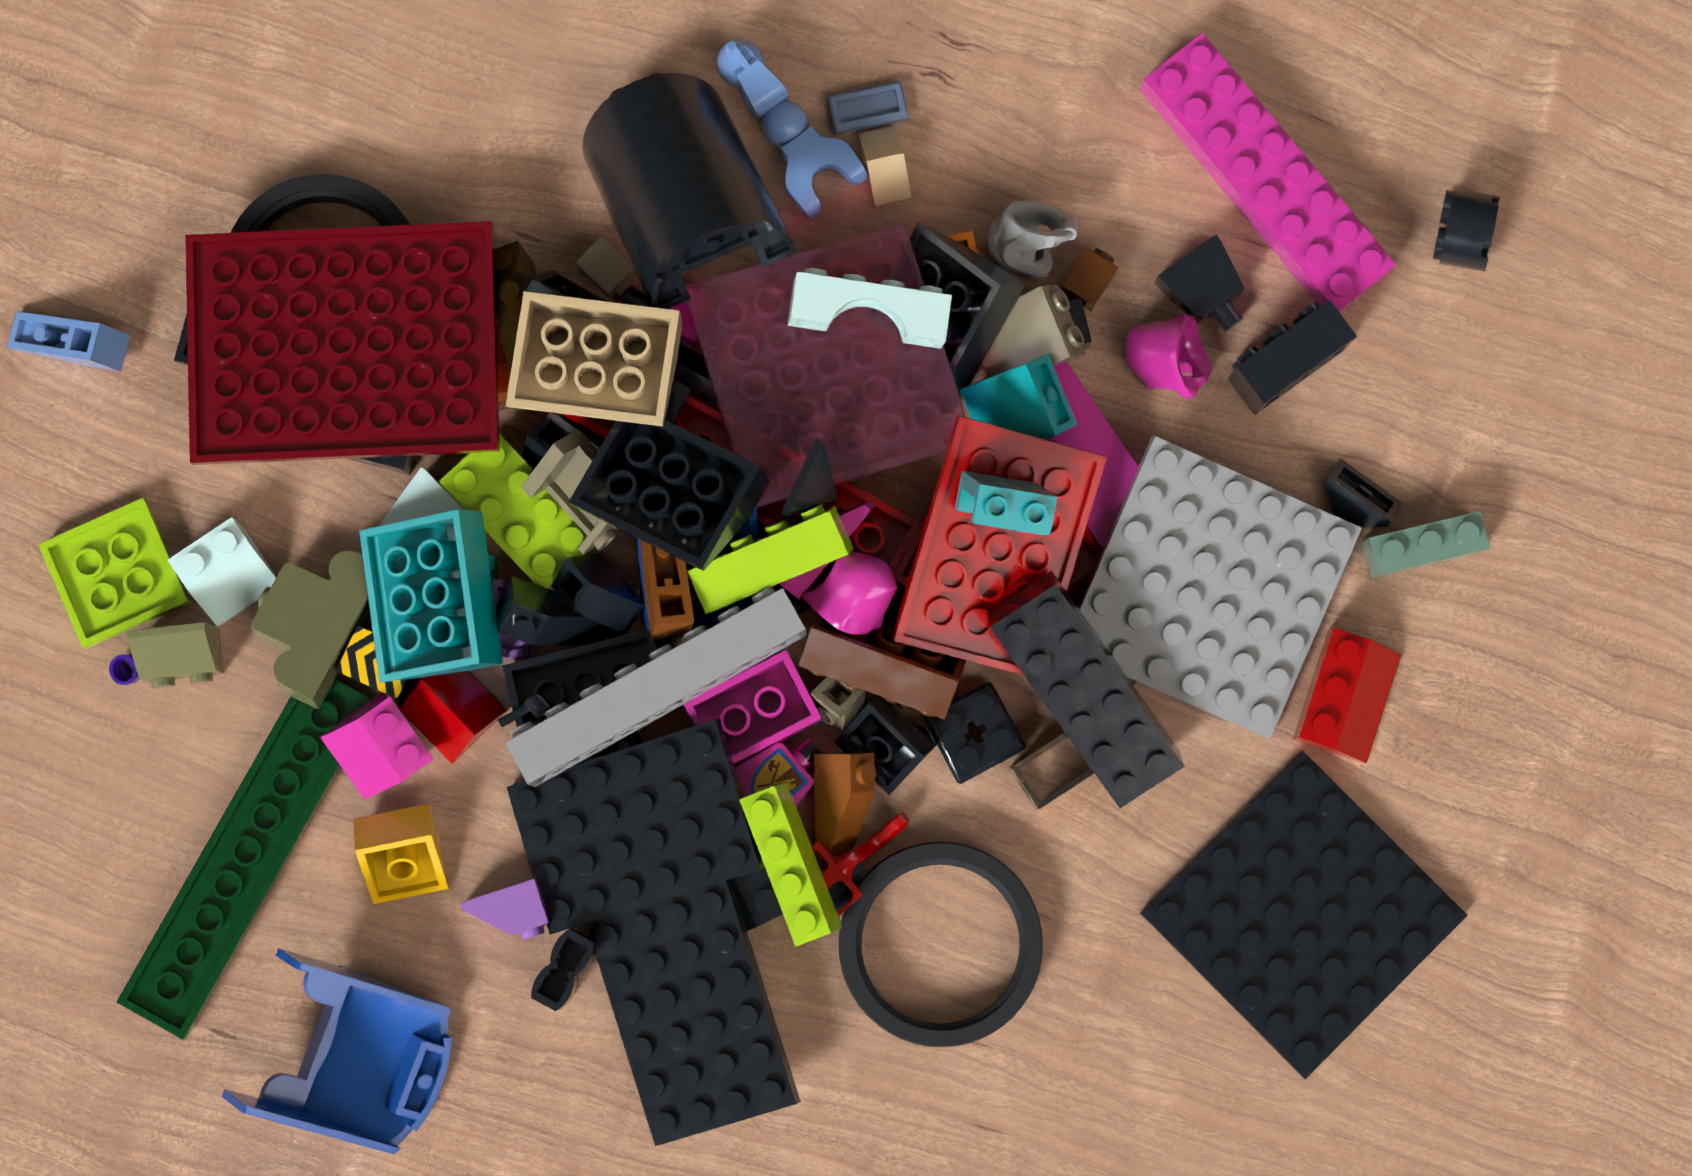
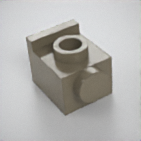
[810,677,865,731]

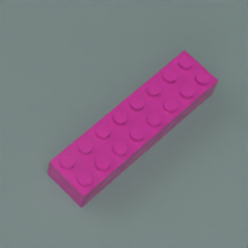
[1140,33,1396,313]

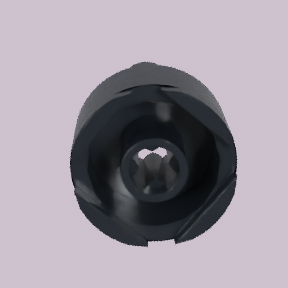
[1433,188,1500,271]

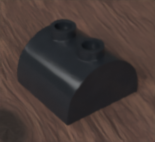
[834,695,937,795]

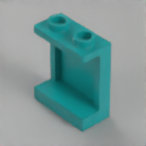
[960,353,1078,439]
[954,470,1058,536]

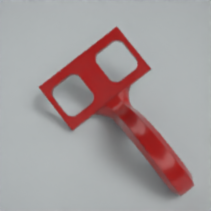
[812,812,910,916]

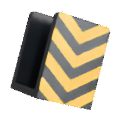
[336,625,414,700]

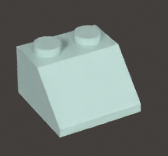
[168,517,277,627]

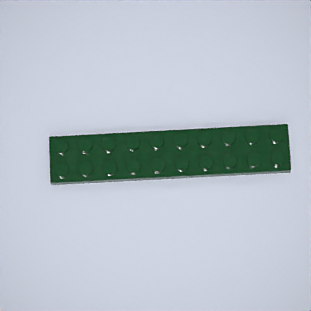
[116,679,372,1040]

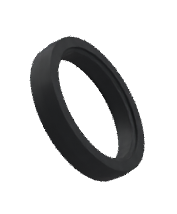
[231,174,410,233]
[838,842,1043,1047]

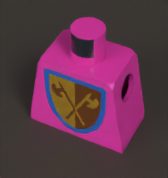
[735,739,821,807]

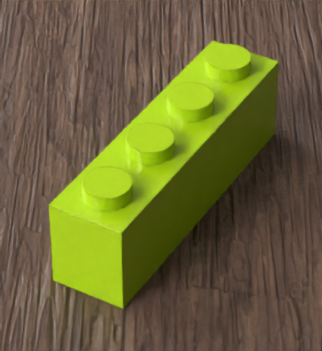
[687,504,854,614]
[739,782,843,946]

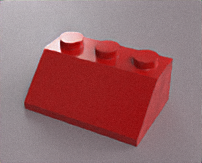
[1293,628,1401,764]

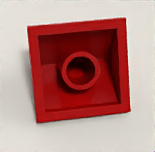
[399,671,507,764]

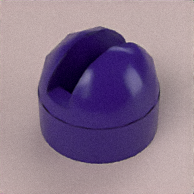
[109,654,139,685]

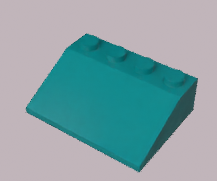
[359,509,503,683]

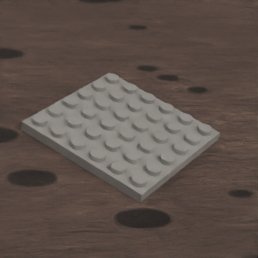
[1078,436,1362,739]

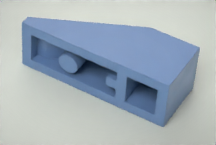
[7,311,130,372]

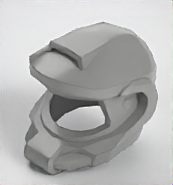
[985,201,1078,278]

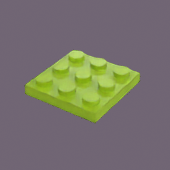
[38,498,191,649]

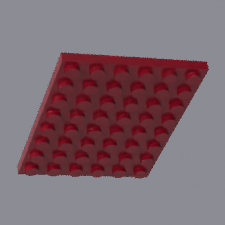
[185,221,500,465]

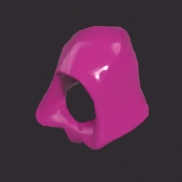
[1125,314,1212,399]
[802,552,897,635]

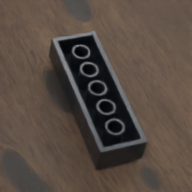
[987,570,1185,808]

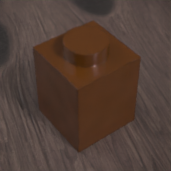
[1060,247,1118,312]

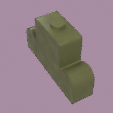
[251,550,370,709]

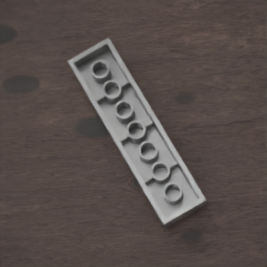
[505,587,807,787]

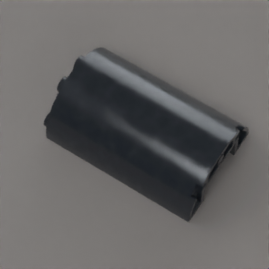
[583,73,798,309]

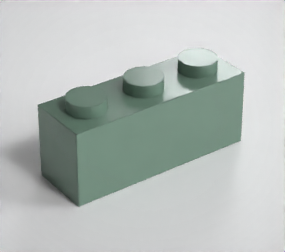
[1362,511,1490,579]

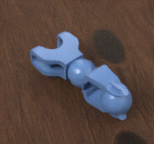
[716,39,867,220]

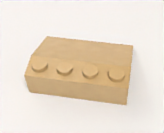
[506,291,682,426]

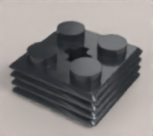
[924,682,1026,784]

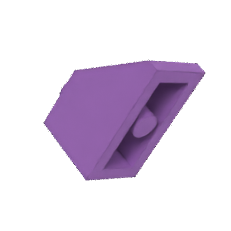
[460,879,550,940]

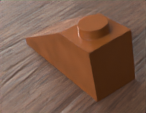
[640,540,694,640]
[814,753,876,870]

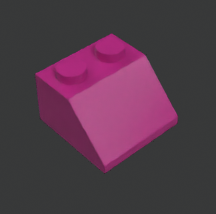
[320,692,434,799]

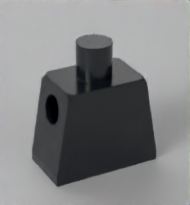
[1155,234,1244,332]

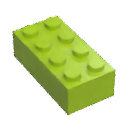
[439,435,598,591]

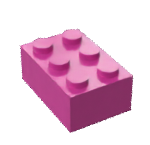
[684,650,822,766]

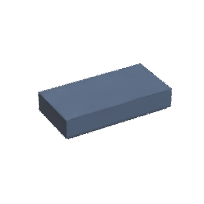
[827,81,909,136]

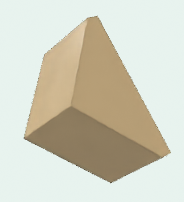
[858,126,912,207]

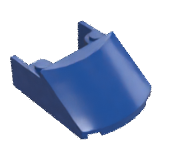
[222,948,452,1154]

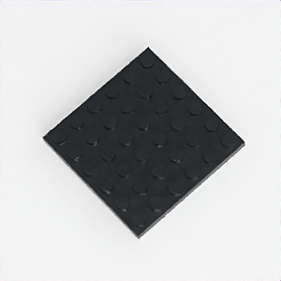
[1139,751,1468,1080]

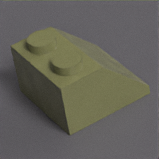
[126,622,224,688]

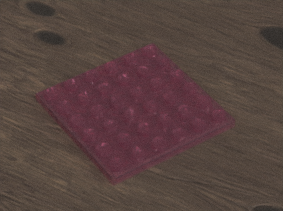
[686,223,966,508]

